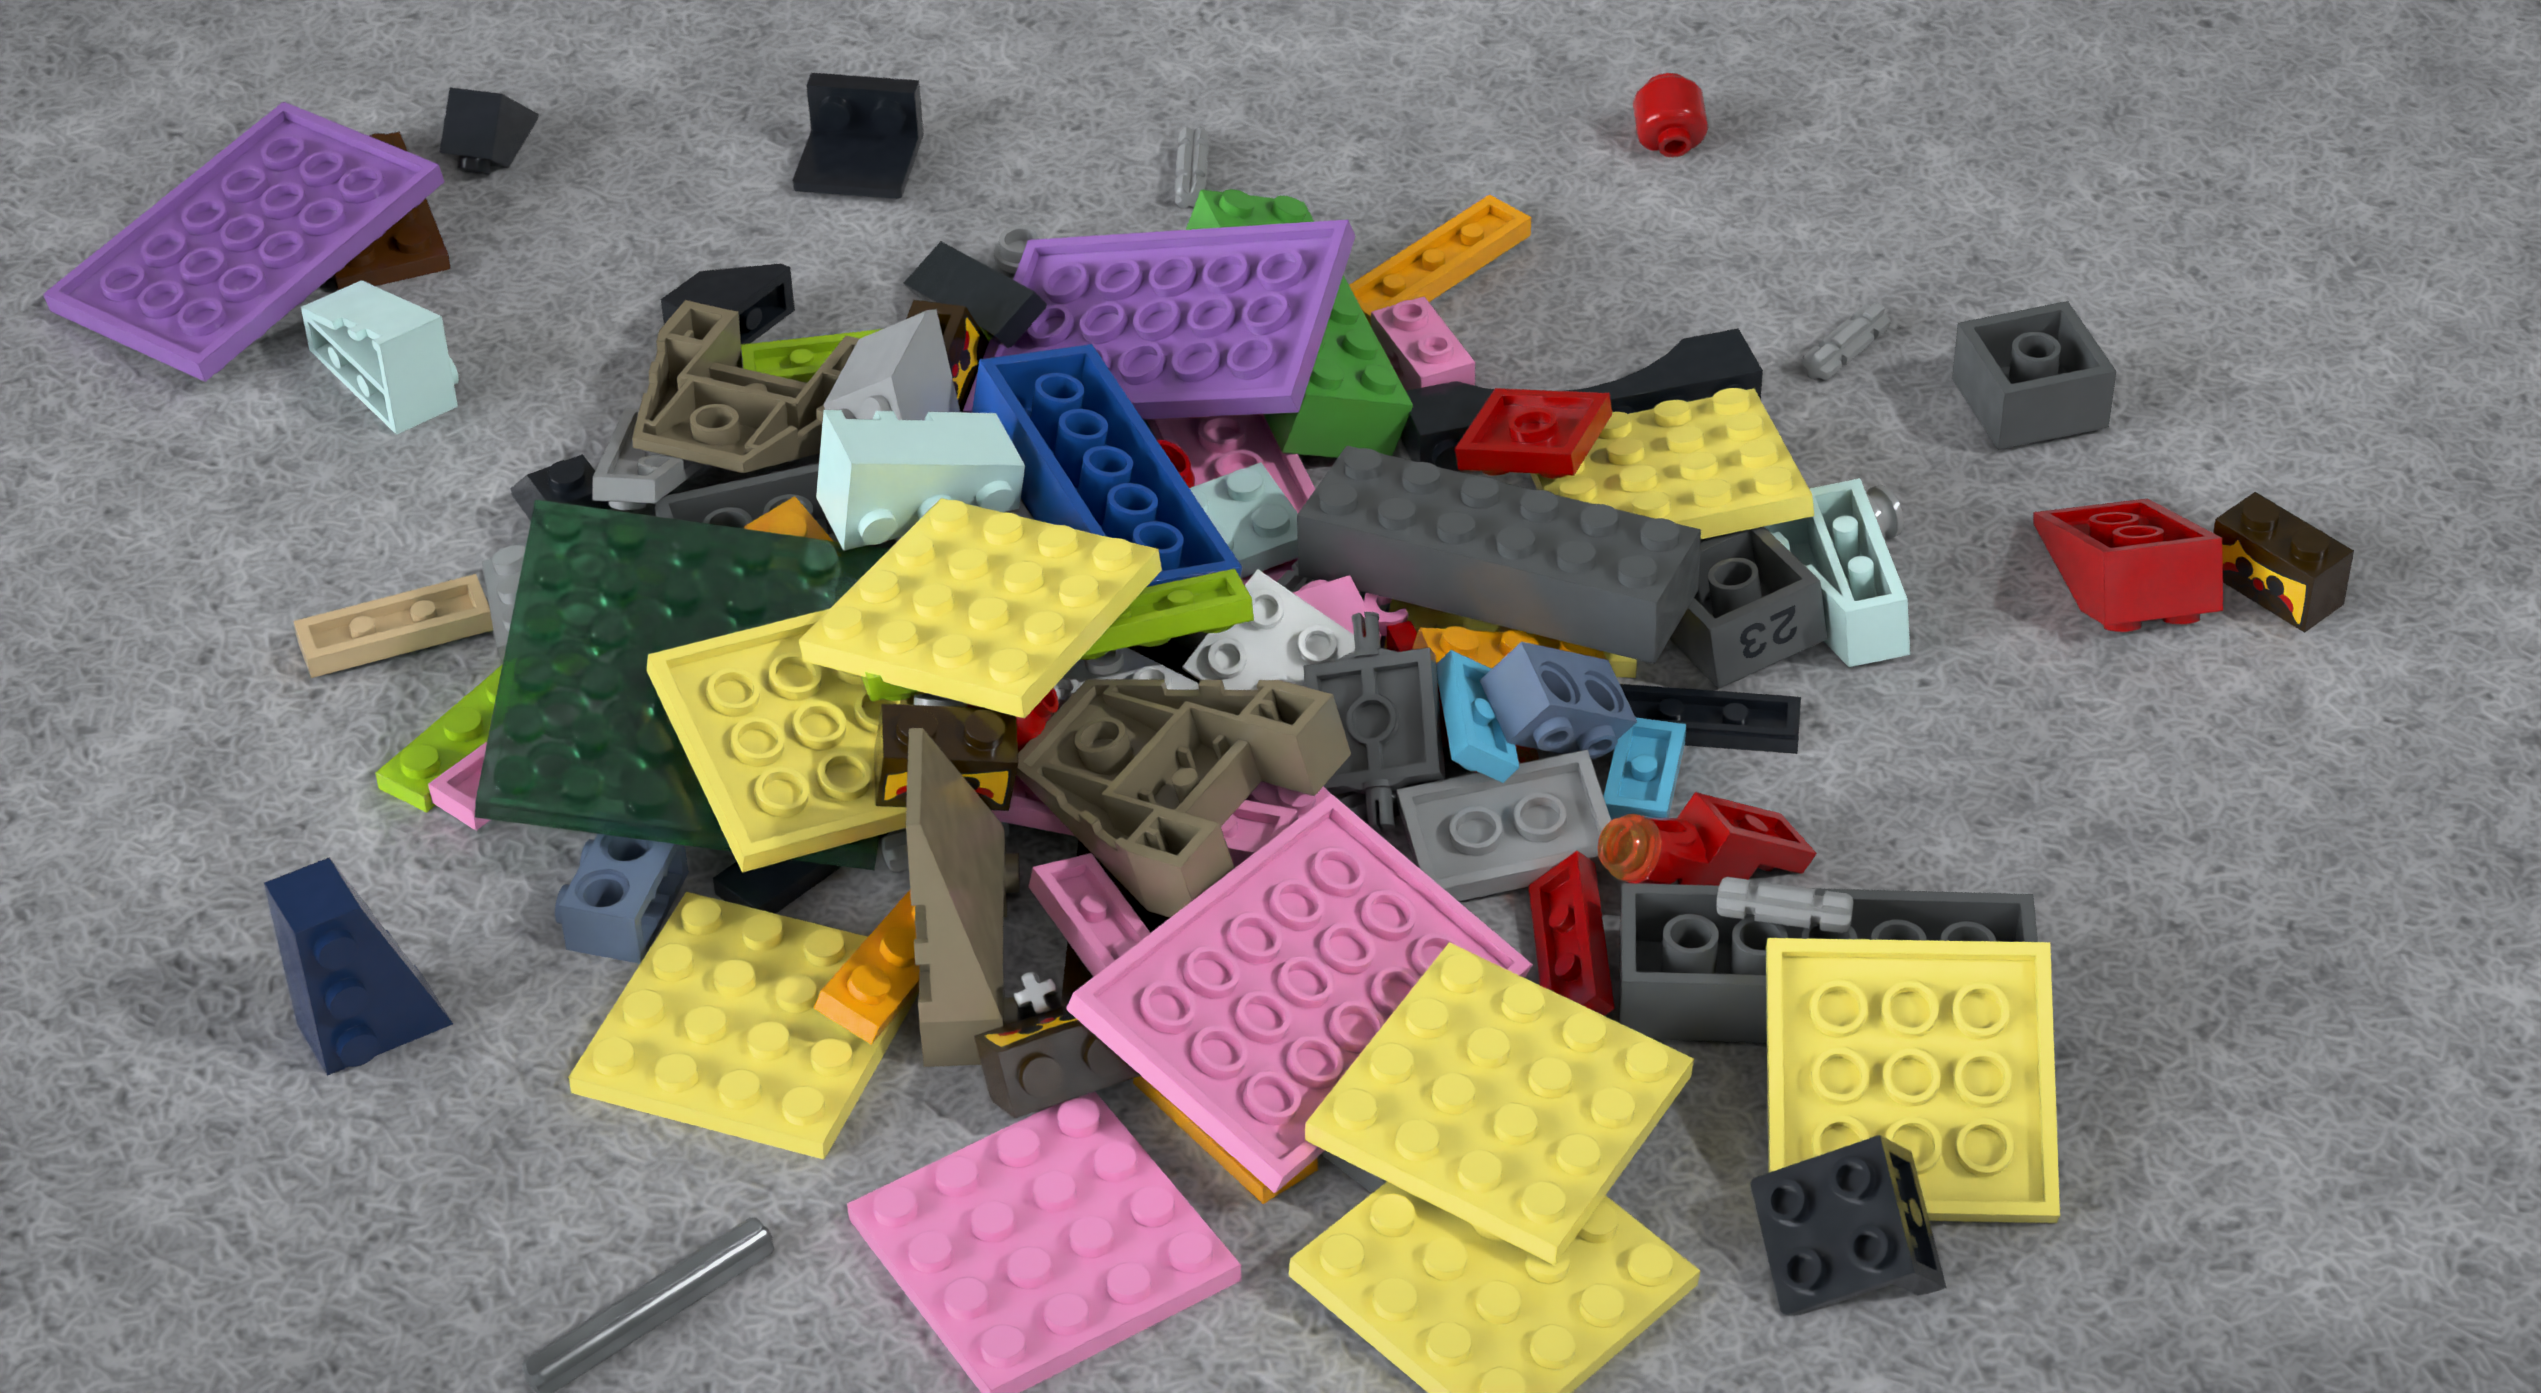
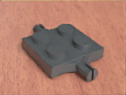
[1303,612,1445,832]

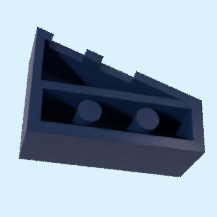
[264,857,453,1076]

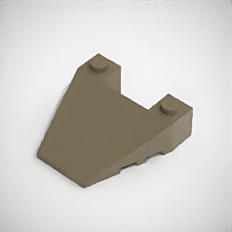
[632,300,859,473]
[1016,679,1351,918]
[906,728,1020,1067]

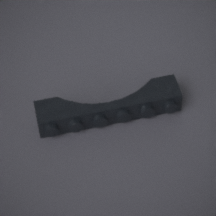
[1400,328,1763,472]

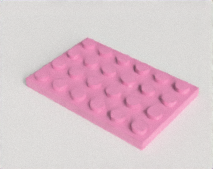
[1066,794,1533,1193]

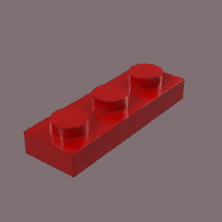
[1528,851,1615,1016]

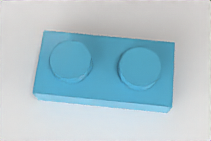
[1436,650,1520,783]
[1603,717,1686,825]

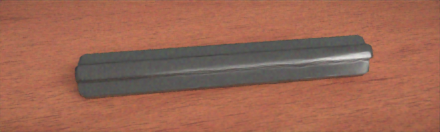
[522,1217,774,1393]

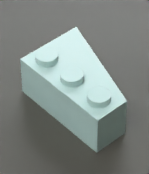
[301,280,459,435]
[816,410,1025,551]
[1764,478,1910,667]

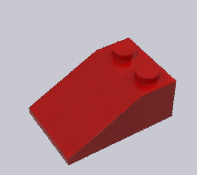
[2033,498,2223,632]

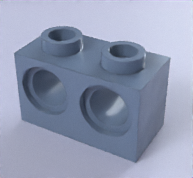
[1479,642,1637,760]
[555,815,689,964]

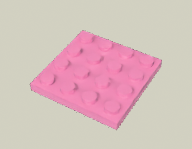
[847,1091,1241,1393]

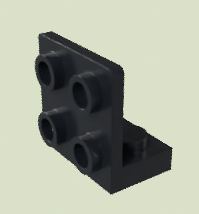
[793,73,924,199]
[1750,1135,1947,1316]

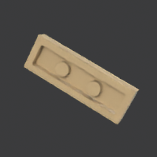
[293,574,493,678]

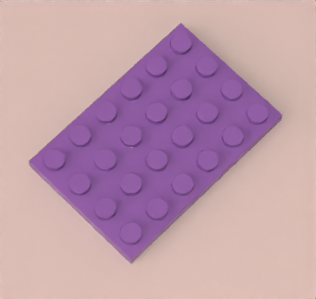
[43,101,445,382]
[963,219,1356,419]

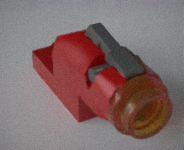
[1598,792,1817,886]

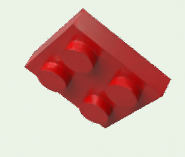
[1455,388,1612,479]

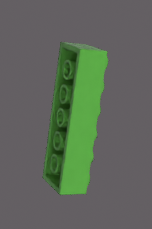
[1186,189,1413,458]

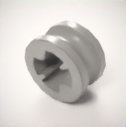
[1866,485,1904,539]

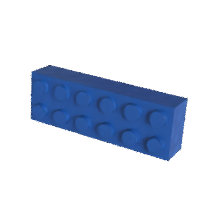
[972,344,1242,634]

